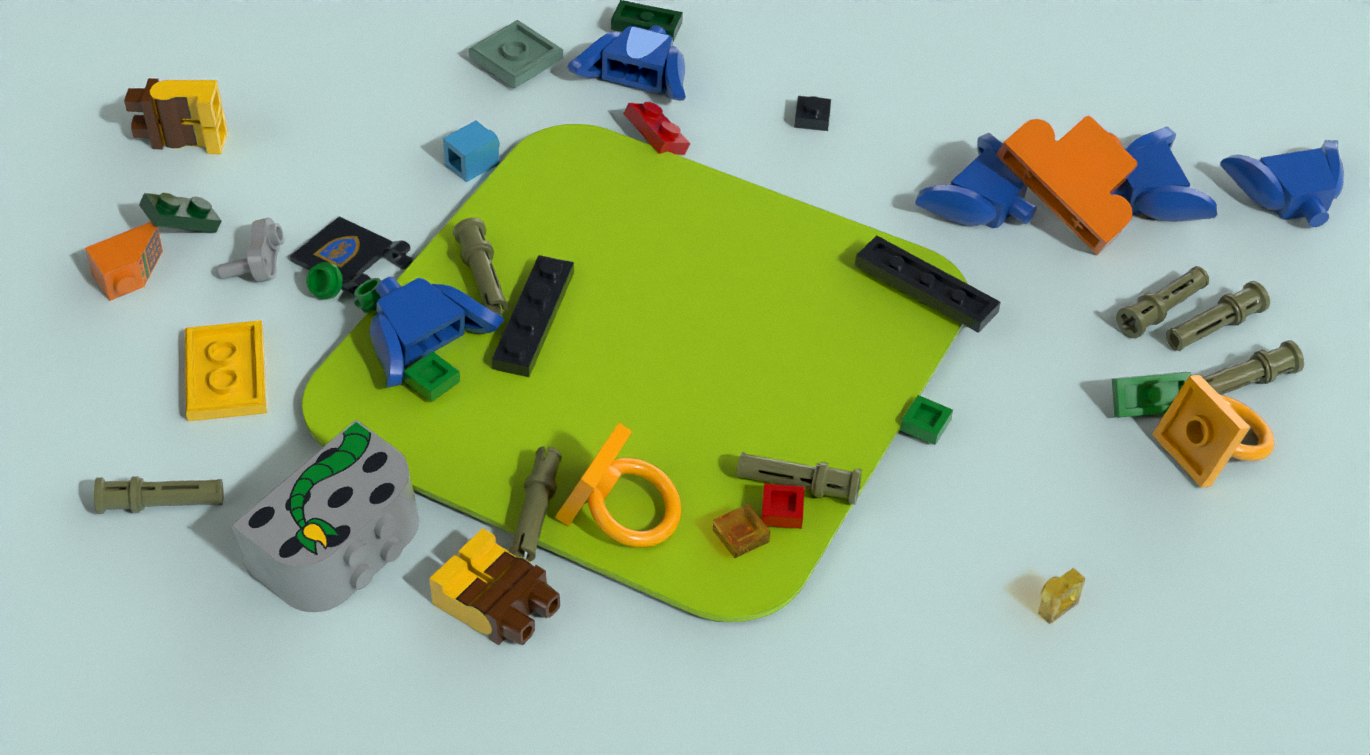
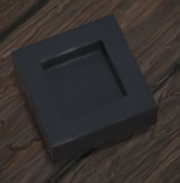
[794,96,831,131]

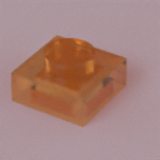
[713,504,771,558]

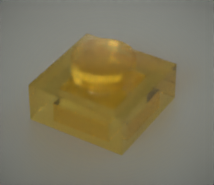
[1038,568,1085,624]

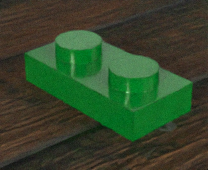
[1111,372,1191,418]

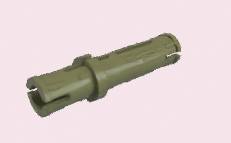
[509,446,562,562]

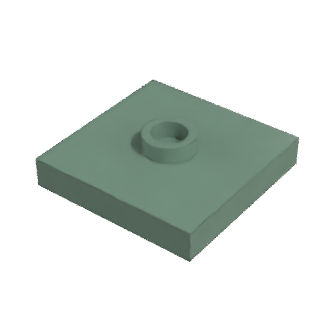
[469,20,563,88]

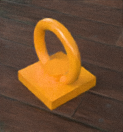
[1152,375,1275,488]
[555,423,681,548]

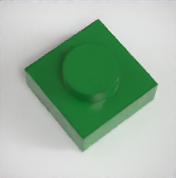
[404,351,460,402]
[900,395,953,445]

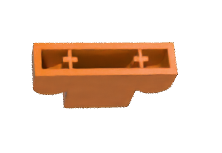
[996,116,1137,255]

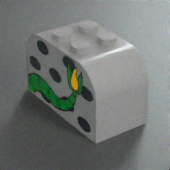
[232,420,419,612]

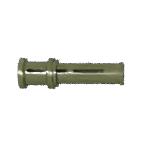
[453,218,508,315]
[1116,266,1209,339]
[1166,281,1270,351]
[1202,340,1304,395]
[736,452,862,505]
[94,476,224,514]

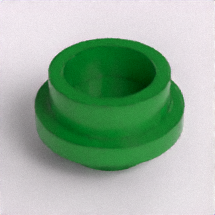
[306,262,342,300]

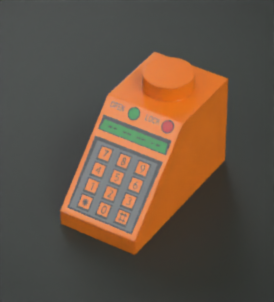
[85,222,163,301]

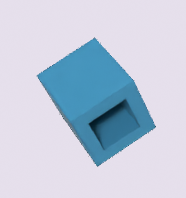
[443,120,500,182]

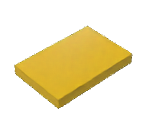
[185,320,267,421]

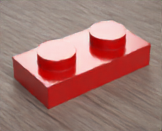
[623,102,690,155]

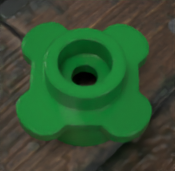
[354,278,381,313]

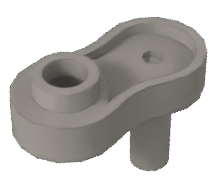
[218,217,284,282]

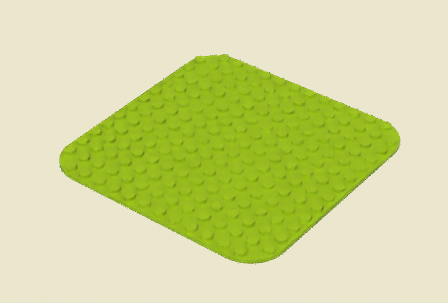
[302,124,968,622]

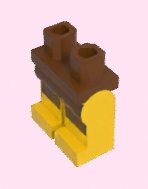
[124,78,228,155]
[429,528,560,646]

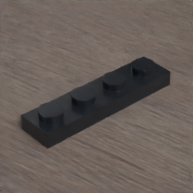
[855,235,1001,333]
[492,255,574,377]

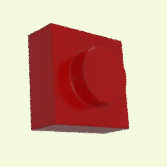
[761,483,805,529]

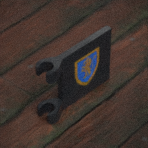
[290,216,413,299]

